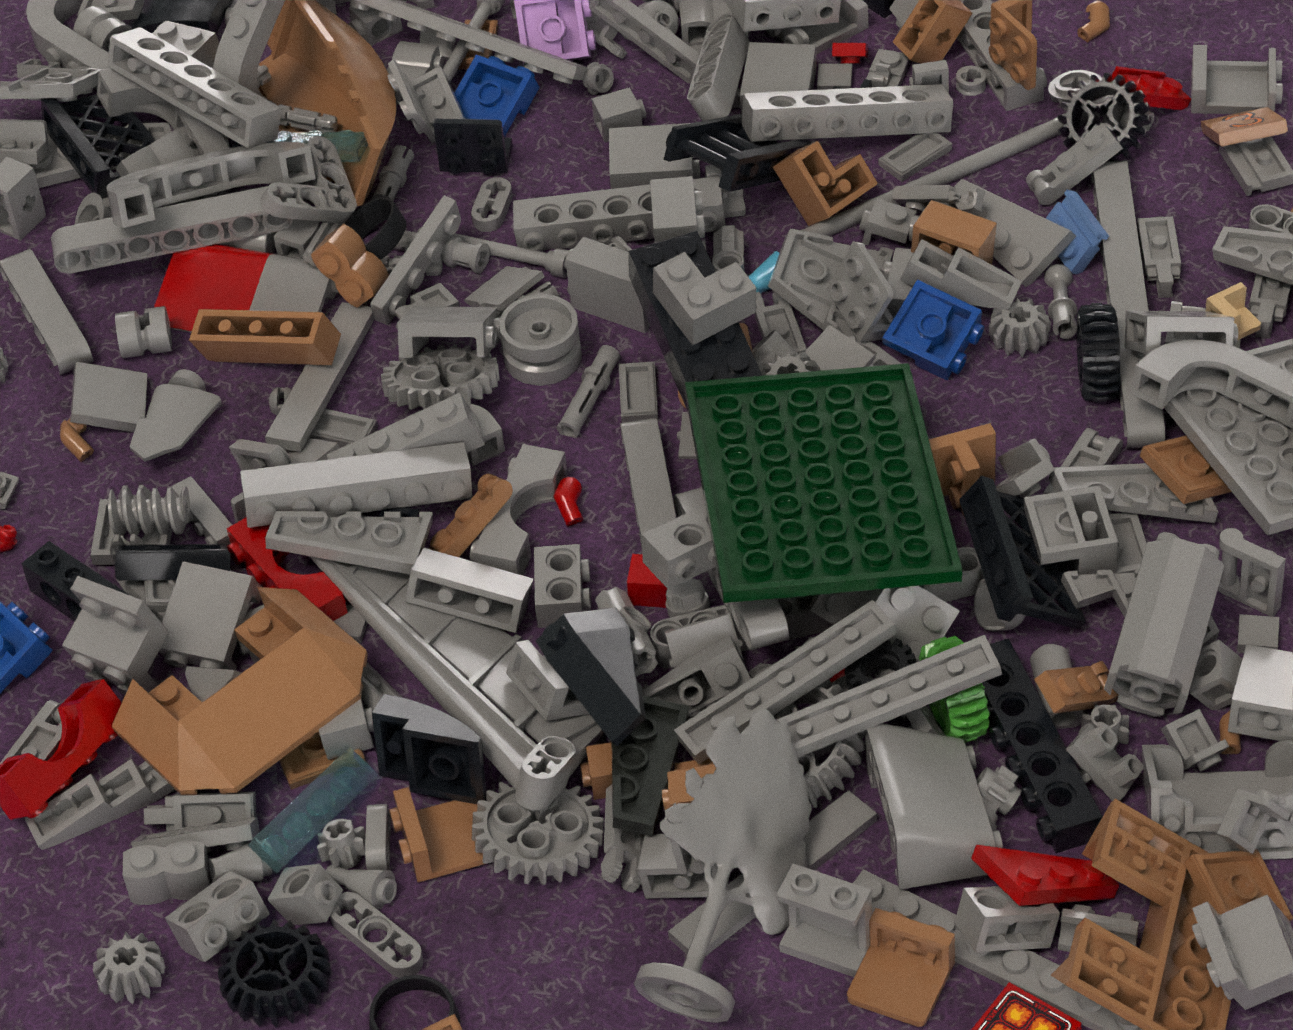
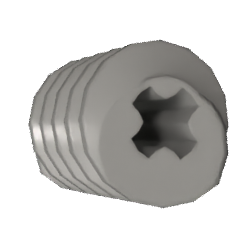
[108,487,190,536]

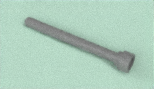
[443,0,505,83]
[417,227,569,278]

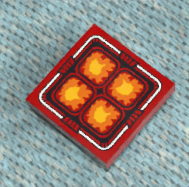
[971,982,1082,1030]

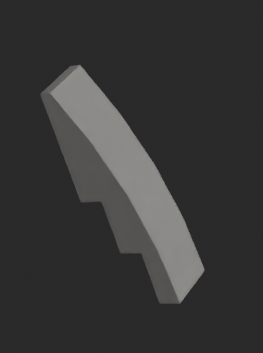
[25,759,175,850]

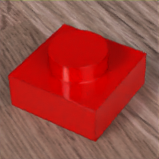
[832,43,868,64]

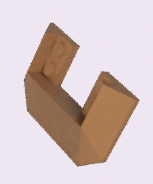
[112,587,368,795]
[1051,799,1231,1030]

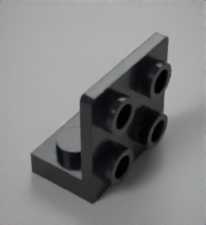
[433,118,513,175]

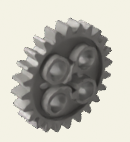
[381,344,500,410]
[472,782,604,885]

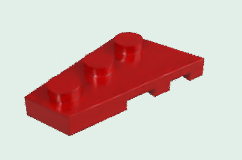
[971,844,1120,906]

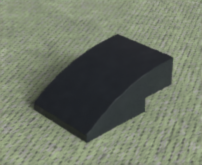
[128,0,233,33]
[372,694,486,804]

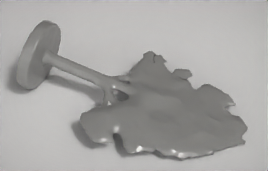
[634,709,812,1023]

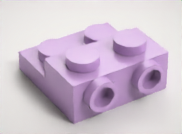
[514,0,596,66]

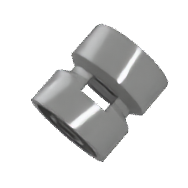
[73,6,132,52]
[115,306,173,358]

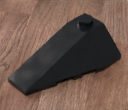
[536,607,646,746]

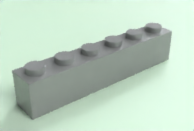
[240,442,472,528]

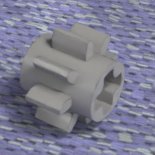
[1081,704,1129,751]
[976,765,1021,815]
[317,819,366,869]

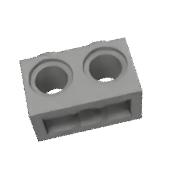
[534,544,591,628]
[165,871,270,962]
[954,886,1060,952]

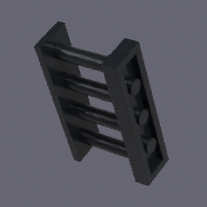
[664,114,814,192]

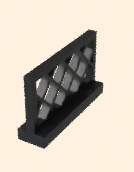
[41,94,156,198]
[959,476,1086,629]

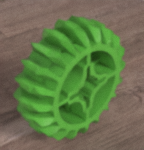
[919,636,990,743]

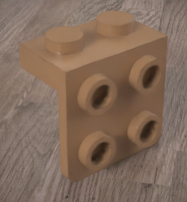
[989,0,1037,90]
[389,787,488,883]
[847,908,955,1027]

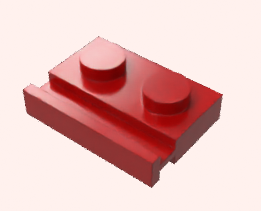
[1111,66,1192,110]

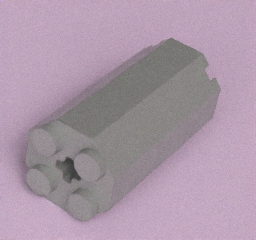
[1104,532,1224,717]

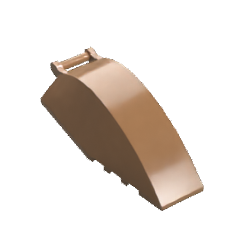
[258,0,396,206]

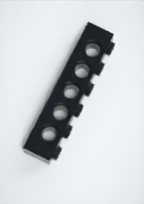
[982,638,1103,853]

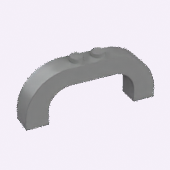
[26,0,109,90]
[213,0,285,105]
[97,68,230,207]
[106,142,316,228]
[1130,340,1293,429]

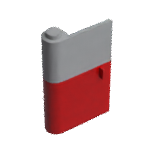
[154,244,339,333]

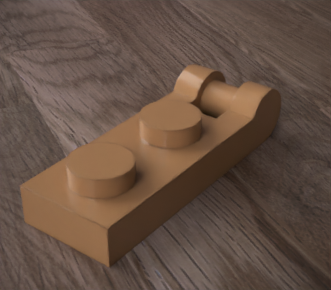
[428,474,513,557]
[1034,661,1119,714]

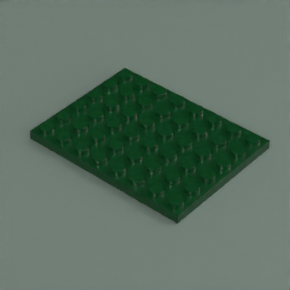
[685,363,963,603]

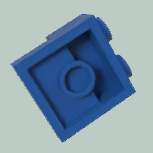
[454,54,540,137]
[882,279,985,380]
[0,601,53,693]

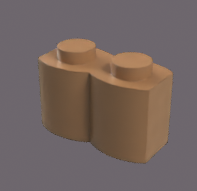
[311,224,389,308]

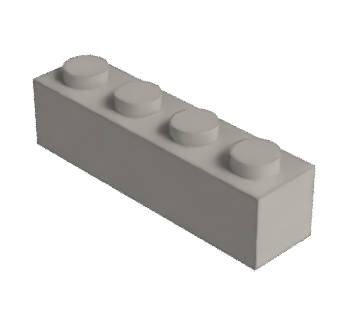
[171,476,232,546]

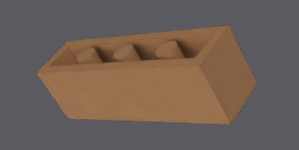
[189,309,341,365]

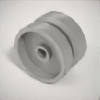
[499,294,582,386]

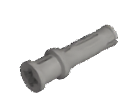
[394,230,490,274]

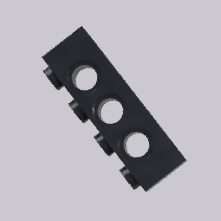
[21,541,154,621]

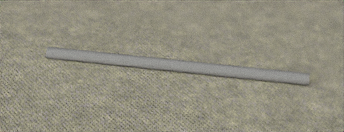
[800,95,1114,236]

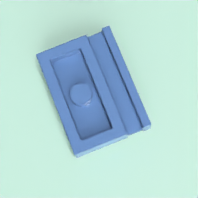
[1046,189,1109,274]

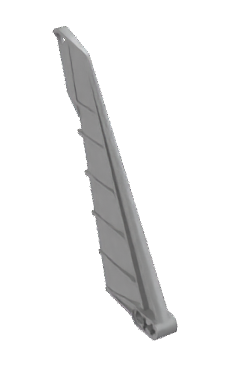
[309,513,605,811]

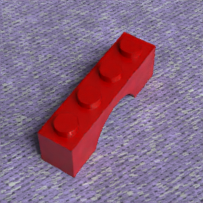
[226,518,348,621]
[0,679,122,820]

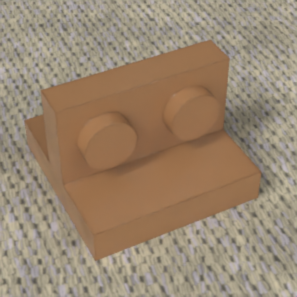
[929,423,996,518]

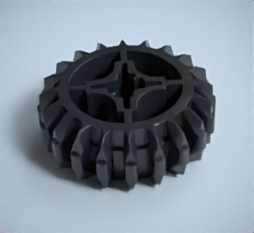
[1058,72,1152,162]
[1076,303,1121,403]
[218,919,332,1027]

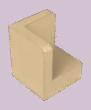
[1205,282,1261,340]

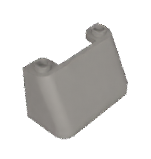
[864,723,1003,890]
[1142,740,1293,859]

